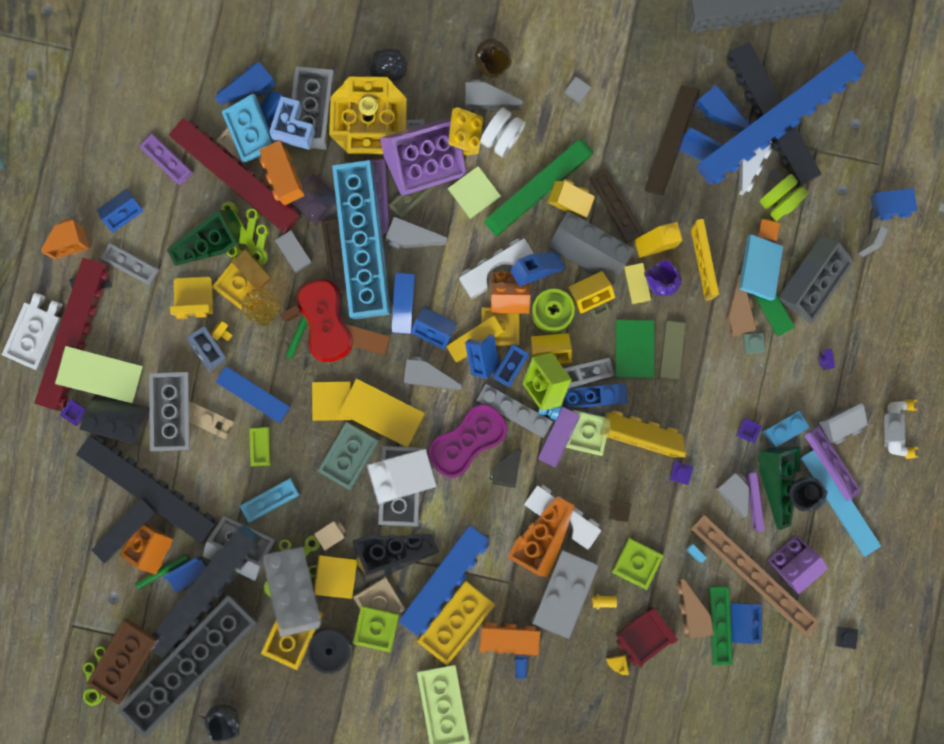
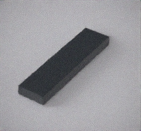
[91,497,157,564]

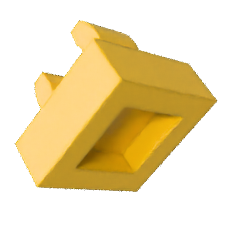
[210,320,233,341]

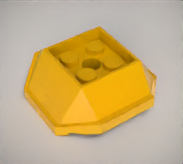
[329,77,407,154]

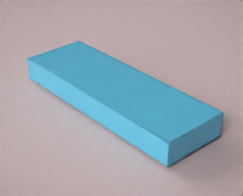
[240,478,300,523]

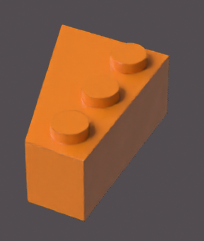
[259,140,305,205]
[480,621,540,655]

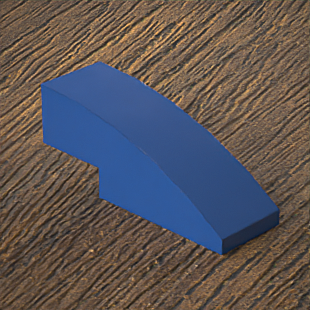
[392,273,415,334]

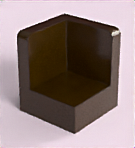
[609,501,632,522]

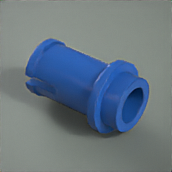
[514,654,529,679]

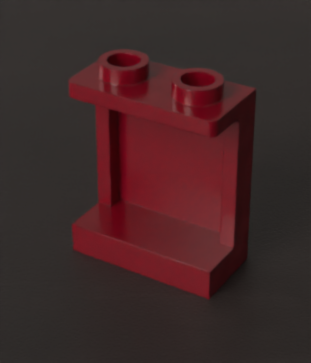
[615,607,678,668]

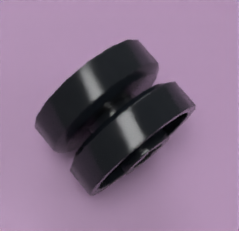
[307,627,352,674]

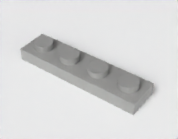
[476,384,553,438]

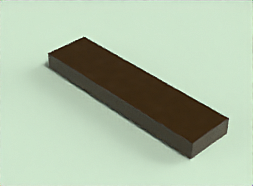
[589,169,644,243]
[321,218,347,295]

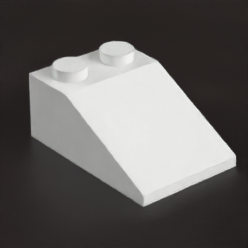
[367,449,436,504]

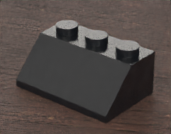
[79,394,150,445]

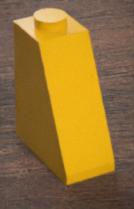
[634,222,682,258]

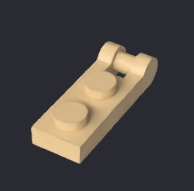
[189,401,234,439]

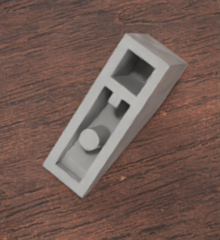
[466,80,523,110]
[386,217,448,249]
[404,357,462,390]
[564,358,615,389]

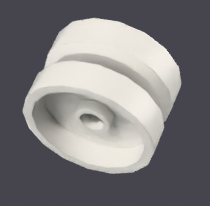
[480,107,526,158]

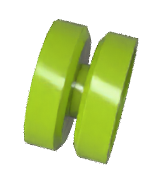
[759,174,809,222]
[532,289,575,334]

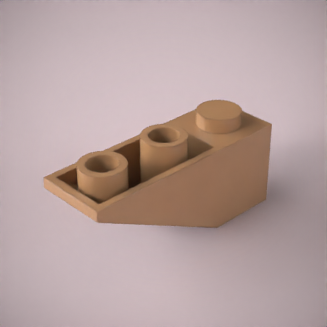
[726,275,757,337]
[676,578,713,638]

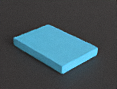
[222,94,275,163]
[739,234,783,301]

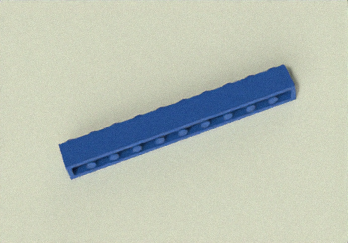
[696,50,865,185]

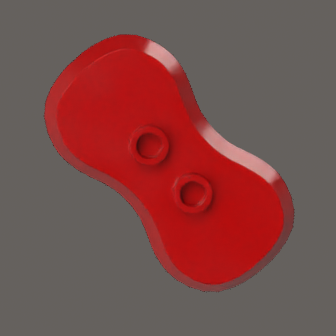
[296,279,353,362]

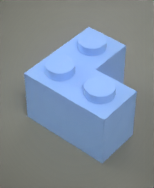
[270,96,315,150]

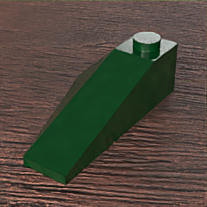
[167,209,241,266]
[758,447,800,530]

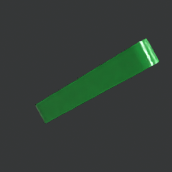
[484,138,594,237]

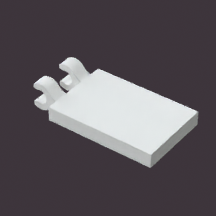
[2,293,63,370]

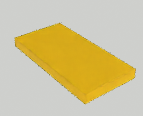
[690,219,719,301]
[339,379,425,447]
[417,580,496,666]

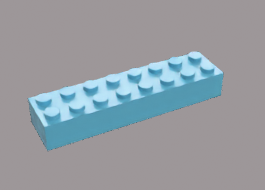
[332,160,391,319]

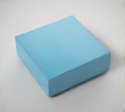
[686,543,707,563]

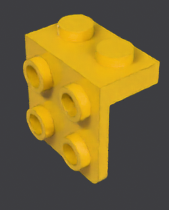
[448,107,483,156]
[170,277,213,319]

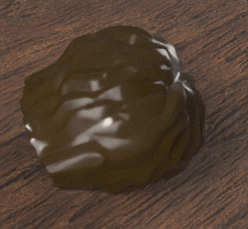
[475,39,512,78]

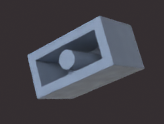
[187,326,226,372]

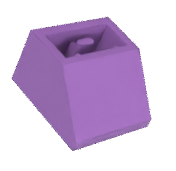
[767,535,828,594]

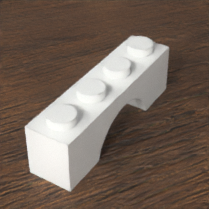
[459,238,534,300]
[524,485,601,549]

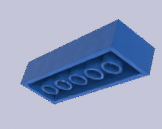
[399,525,489,636]

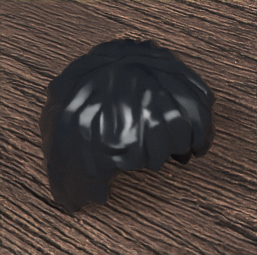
[369,48,408,82]
[789,477,828,512]
[205,704,240,742]

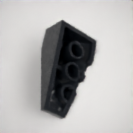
[352,534,439,584]

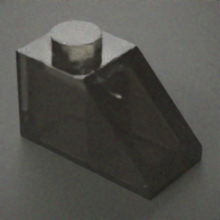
[489,449,522,488]

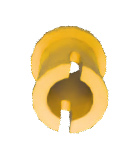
[592,594,617,610]

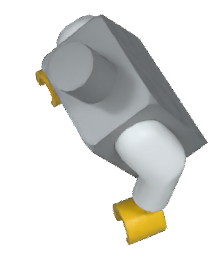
[884,399,918,459]

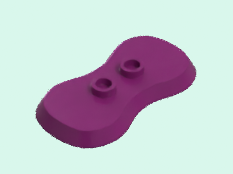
[428,404,507,478]

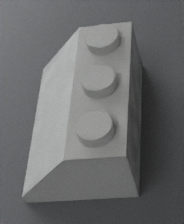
[203,516,275,580]

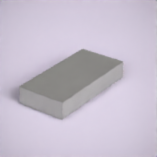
[275,231,312,273]

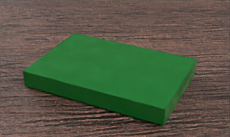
[615,320,654,378]

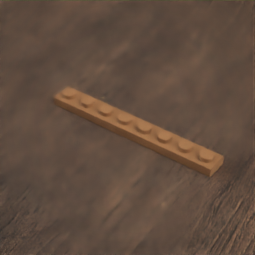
[690,515,819,637]

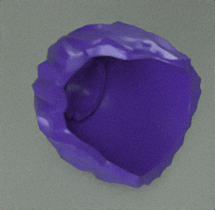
[644,259,682,296]

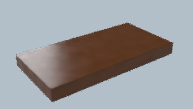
[86,618,159,705]

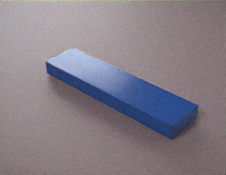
[216,366,291,423]

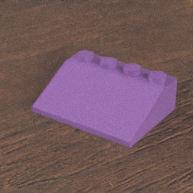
[380,119,466,196]

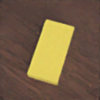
[624,263,651,304]

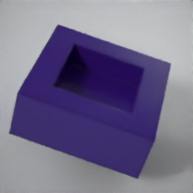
[818,349,835,371]
[60,399,86,426]
[736,418,762,444]
[669,461,693,485]

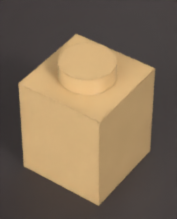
[314,521,346,550]

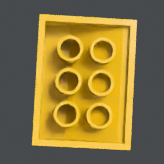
[600,410,686,457]

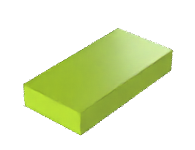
[249,427,271,466]

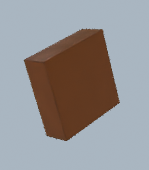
[280,305,302,322]

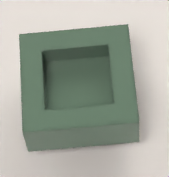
[743,333,765,354]

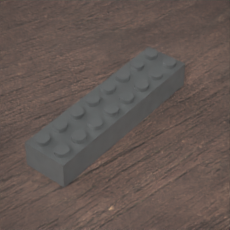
[686,0,844,33]
[117,594,260,738]

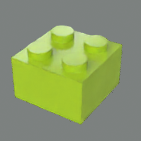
[522,352,572,411]

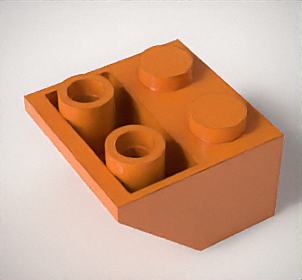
[491,271,530,314]

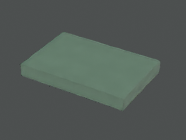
[317,421,380,491]

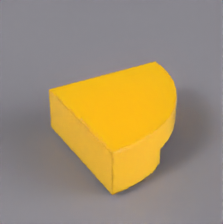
[606,654,629,675]

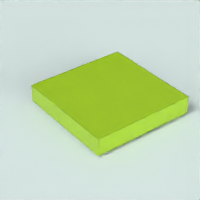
[612,537,664,590]
[353,605,400,653]

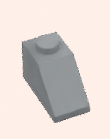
[715,473,749,518]

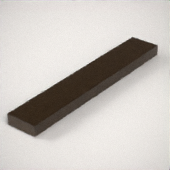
[645,85,700,196]

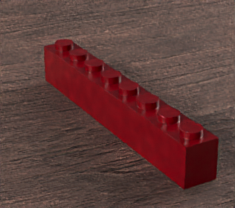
[168,118,300,234]
[34,258,110,411]

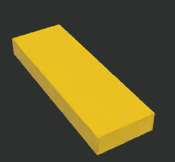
[446,316,505,363]

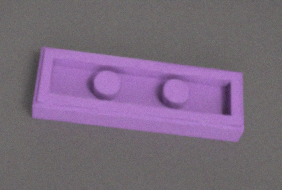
[139,133,193,186]
[538,407,581,467]
[746,473,765,532]

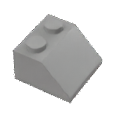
[818,403,868,444]

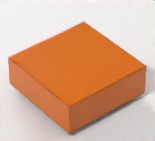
[757,219,780,242]

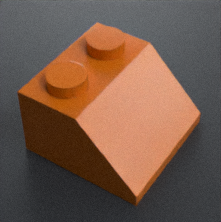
[41,219,90,259]
[120,524,173,575]

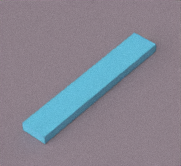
[800,450,881,557]

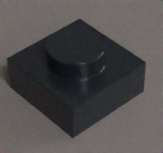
[835,626,858,649]

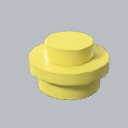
[359,96,378,116]

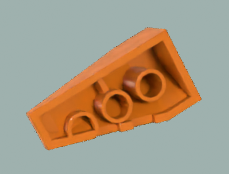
[507,496,575,577]

